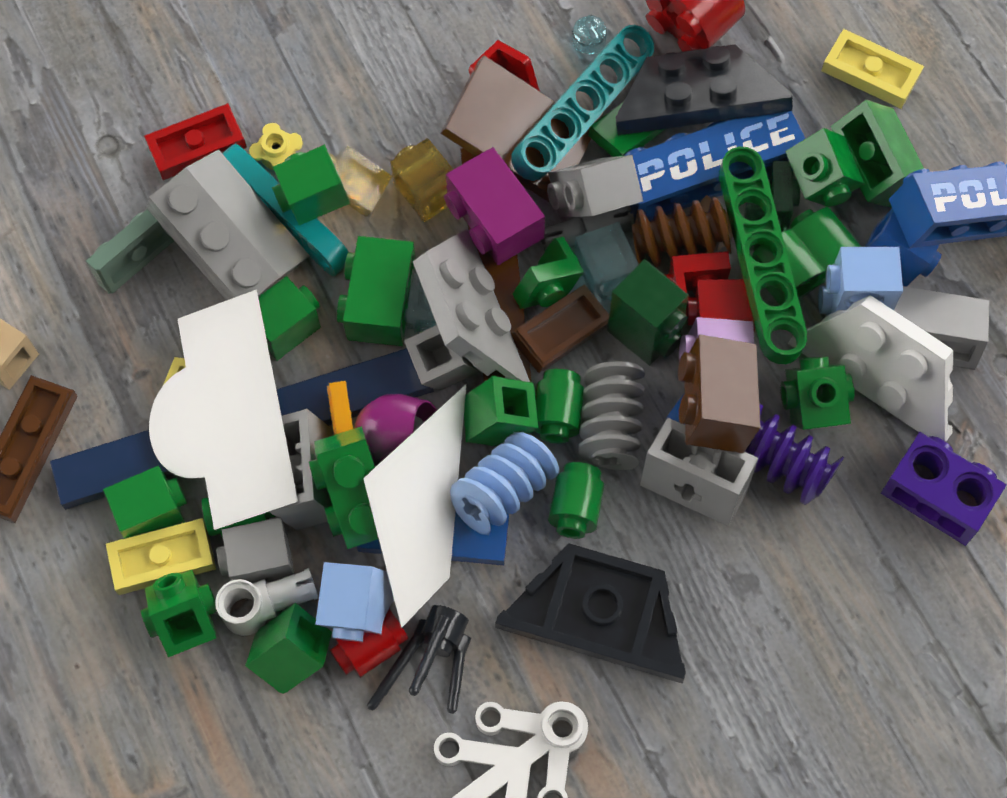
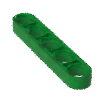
[719,146,807,365]

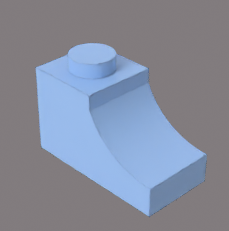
[315,562,394,642]

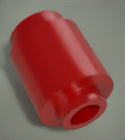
[330,609,408,678]

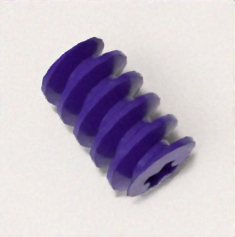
[745,404,845,505]

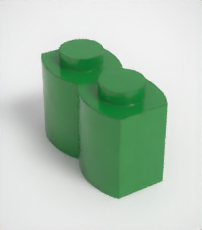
[752,207,861,305]

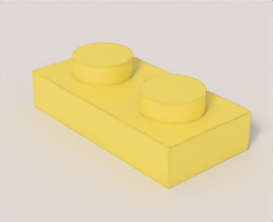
[821,29,924,109]
[106,518,216,595]

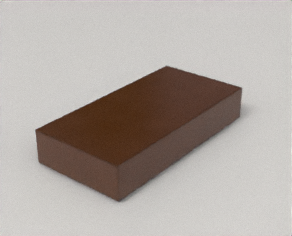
[511,284,609,373]

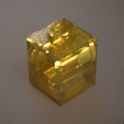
[390,138,454,222]

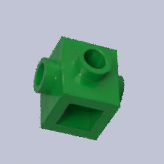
[780,356,855,430]
[141,570,217,658]

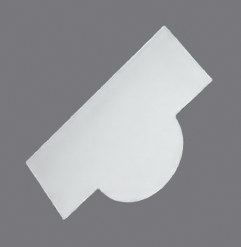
[149,289,298,530]

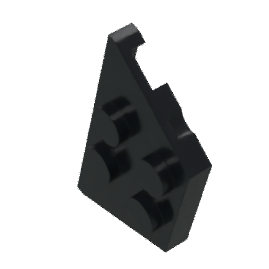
[616,44,793,136]
[495,543,686,683]

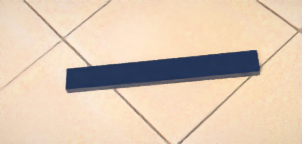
[50,348,434,510]

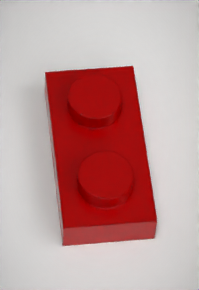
[144,103,247,181]

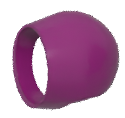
[354,394,437,467]

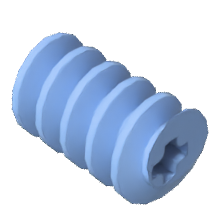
[450,432,559,535]

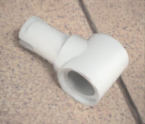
[215,568,319,636]

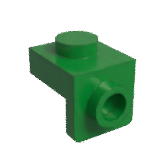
[512,236,584,309]

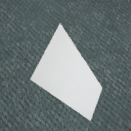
[363,384,466,628]

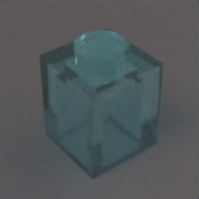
[574,222,639,302]

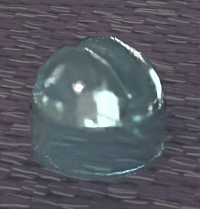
[572,15,607,54]

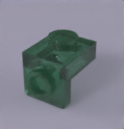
[743,161,800,232]

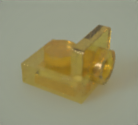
[329,145,393,217]

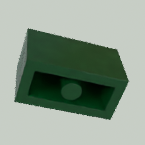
[607,259,689,366]

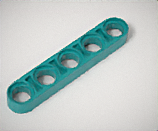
[511,24,654,181]

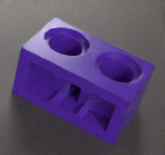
[881,432,1007,546]

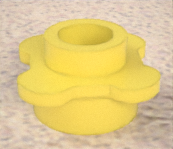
[249,123,303,170]

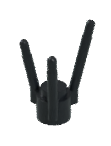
[367,605,471,714]

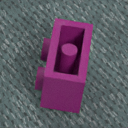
[444,147,545,265]

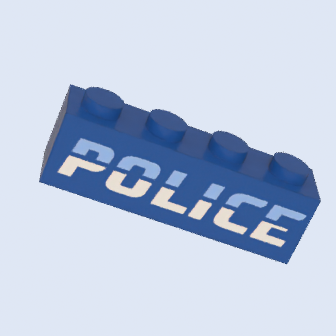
[624,111,806,221]
[889,161,1007,248]

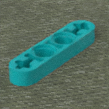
[222,143,349,276]

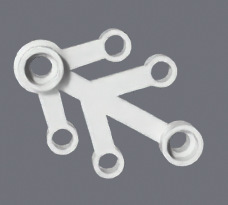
[434,702,588,798]

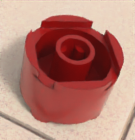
[645,0,745,52]

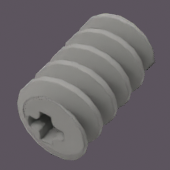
[578,361,645,470]

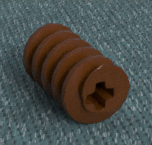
[632,197,732,267]

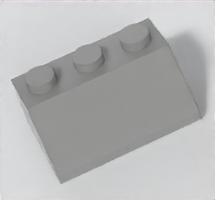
[147,150,310,301]

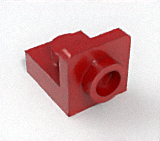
[664,251,731,293]

